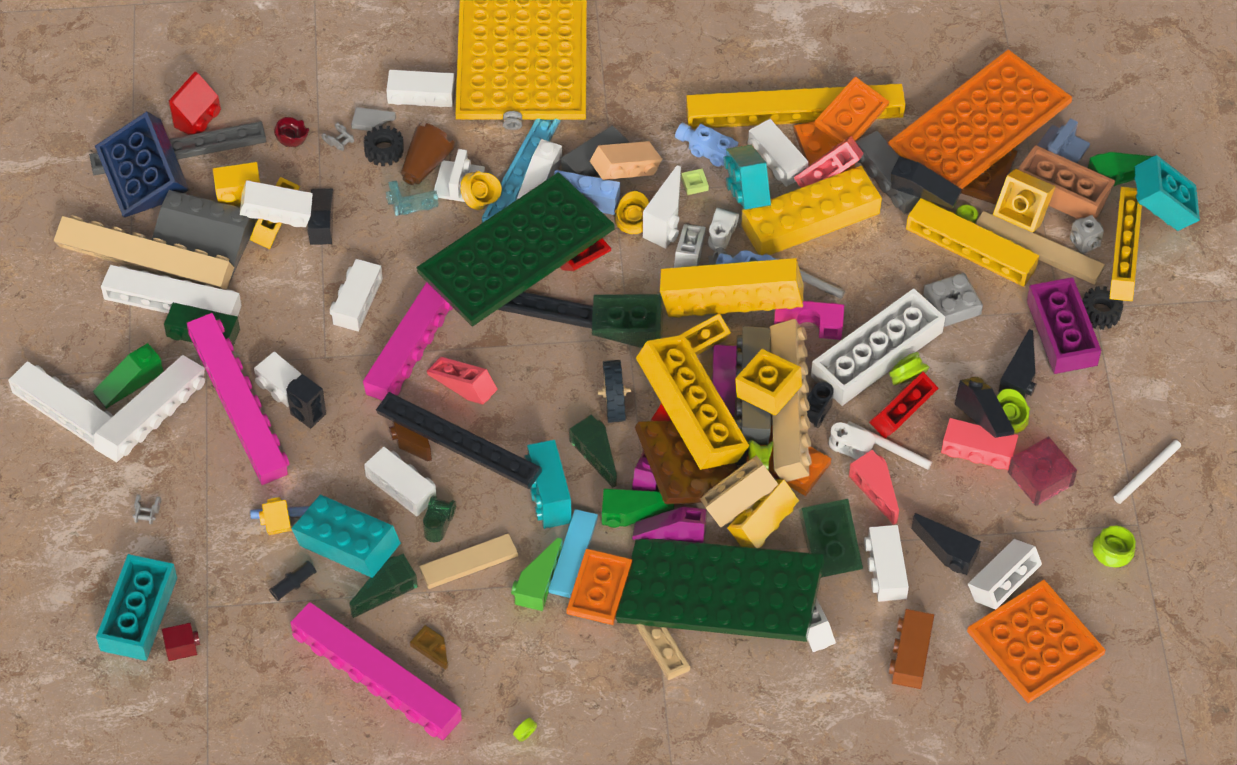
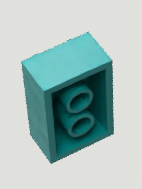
[723,144,771,210]
[1135,155,1200,231]
[524,440,571,529]

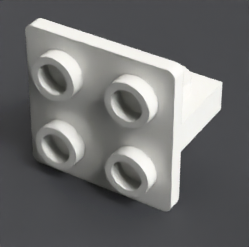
[433,149,485,202]

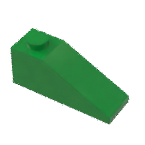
[1088,152,1153,186]
[93,343,164,409]
[602,489,674,528]

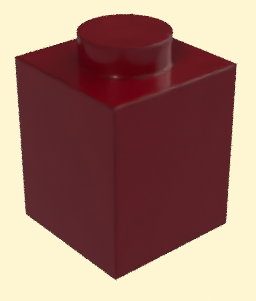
[162,622,200,661]

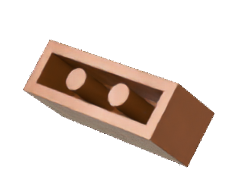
[889,609,935,689]

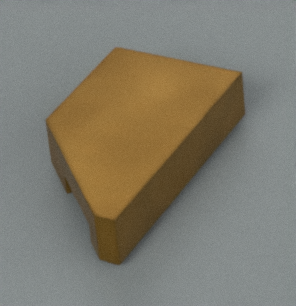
[410,625,448,670]

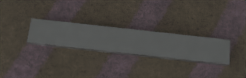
[89,121,266,176]

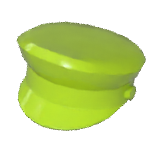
[889,352,929,386]
[996,389,1030,434]
[748,440,773,470]
[1093,525,1136,568]

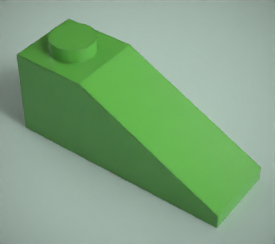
[511,538,563,611]

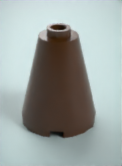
[401,123,456,185]

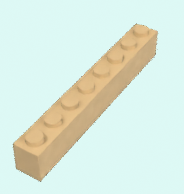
[54,215,234,290]
[770,319,812,482]

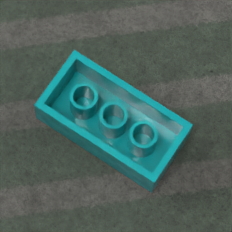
[291,494,401,578]
[96,554,177,661]

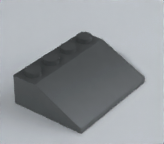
[152,190,255,278]

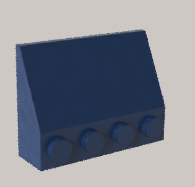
[95,111,189,218]

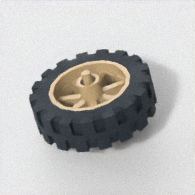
[598,360,631,423]

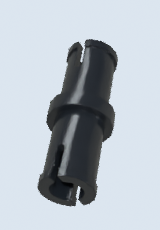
[269,560,317,601]

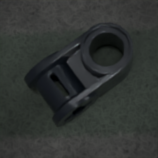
[807,382,834,428]

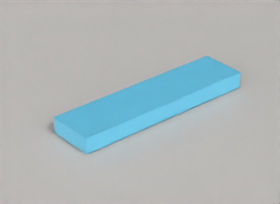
[549,509,598,598]

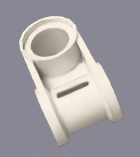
[708,207,739,251]
[828,422,876,460]

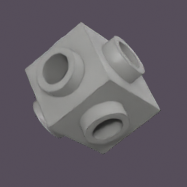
[1070,215,1104,254]

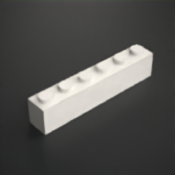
[101,265,242,316]
[94,355,205,462]
[9,361,113,447]

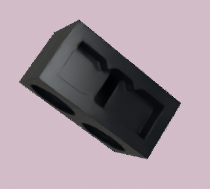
[286,374,326,429]

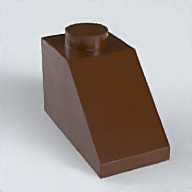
[389,421,432,462]

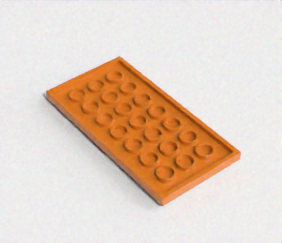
[888,49,1072,189]

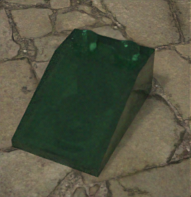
[592,294,664,348]
[799,499,863,578]

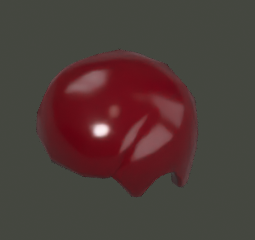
[274,117,309,148]

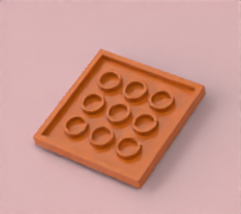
[967,580,1106,703]

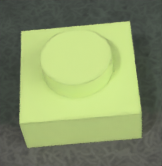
[681,168,709,195]

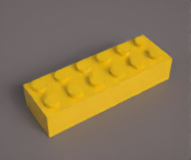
[741,166,882,255]
[660,258,804,318]
[636,335,749,470]

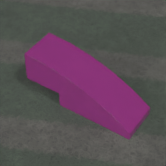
[712,345,737,419]

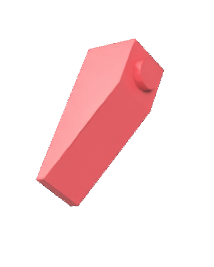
[794,136,864,188]
[426,357,498,405]
[849,450,899,525]

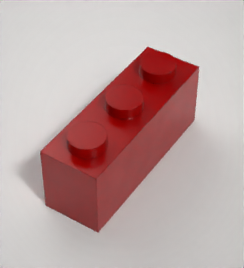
[869,372,939,438]

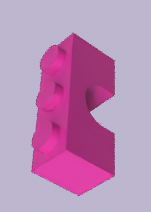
[774,301,844,340]

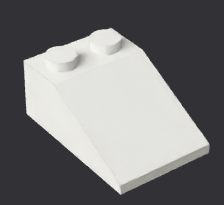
[643,165,681,249]

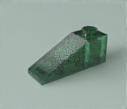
[569,414,617,488]
[349,554,418,618]

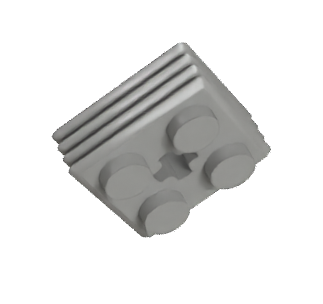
[923,273,983,327]

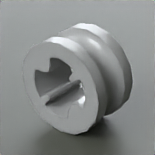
[503,111,522,130]

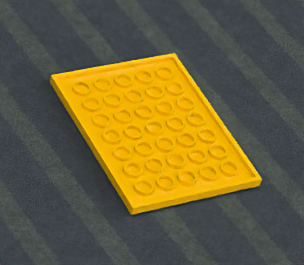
[455,0,587,120]

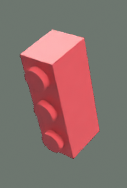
[941,418,1018,470]

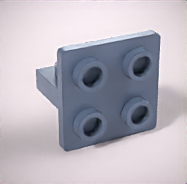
[1037,118,1090,163]

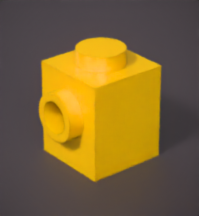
[259,497,292,535]

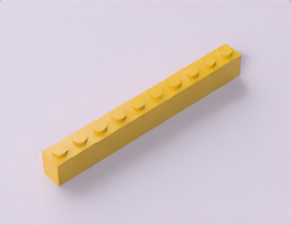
[686,84,905,129]

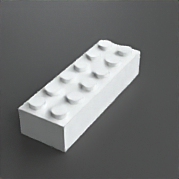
[811,288,945,406]

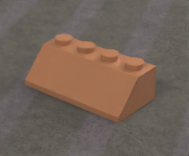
[1017,145,1115,219]

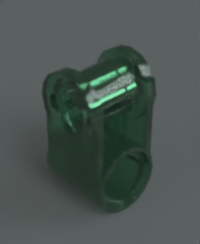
[423,495,456,543]

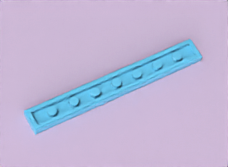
[482,119,561,222]

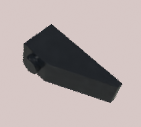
[891,156,962,209]
[308,188,334,245]
[998,329,1037,399]
[954,377,1015,438]
[911,513,981,575]

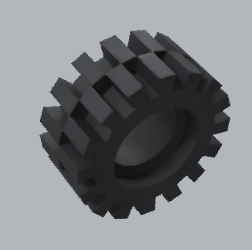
[364,125,404,166]
[1082,286,1124,330]

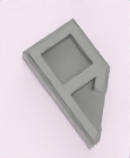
[352,107,396,131]

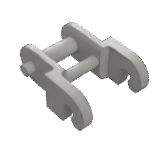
[321,122,354,151]
[133,494,161,524]

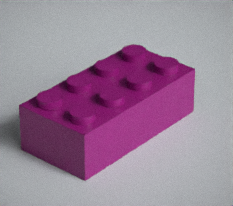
[1027,277,1102,374]

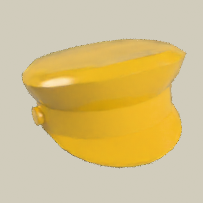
[461,171,502,210]
[615,191,649,234]

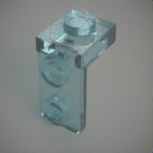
[385,181,438,216]

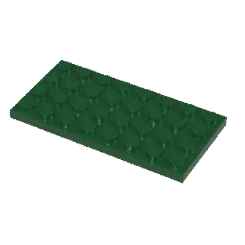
[416,172,615,327]
[616,539,825,642]

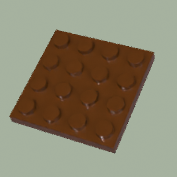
[635,421,738,504]

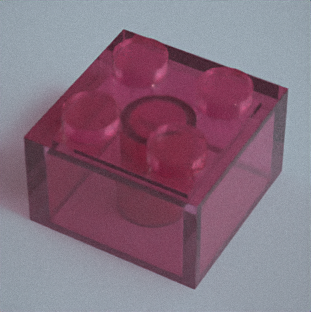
[1008,436,1077,506]

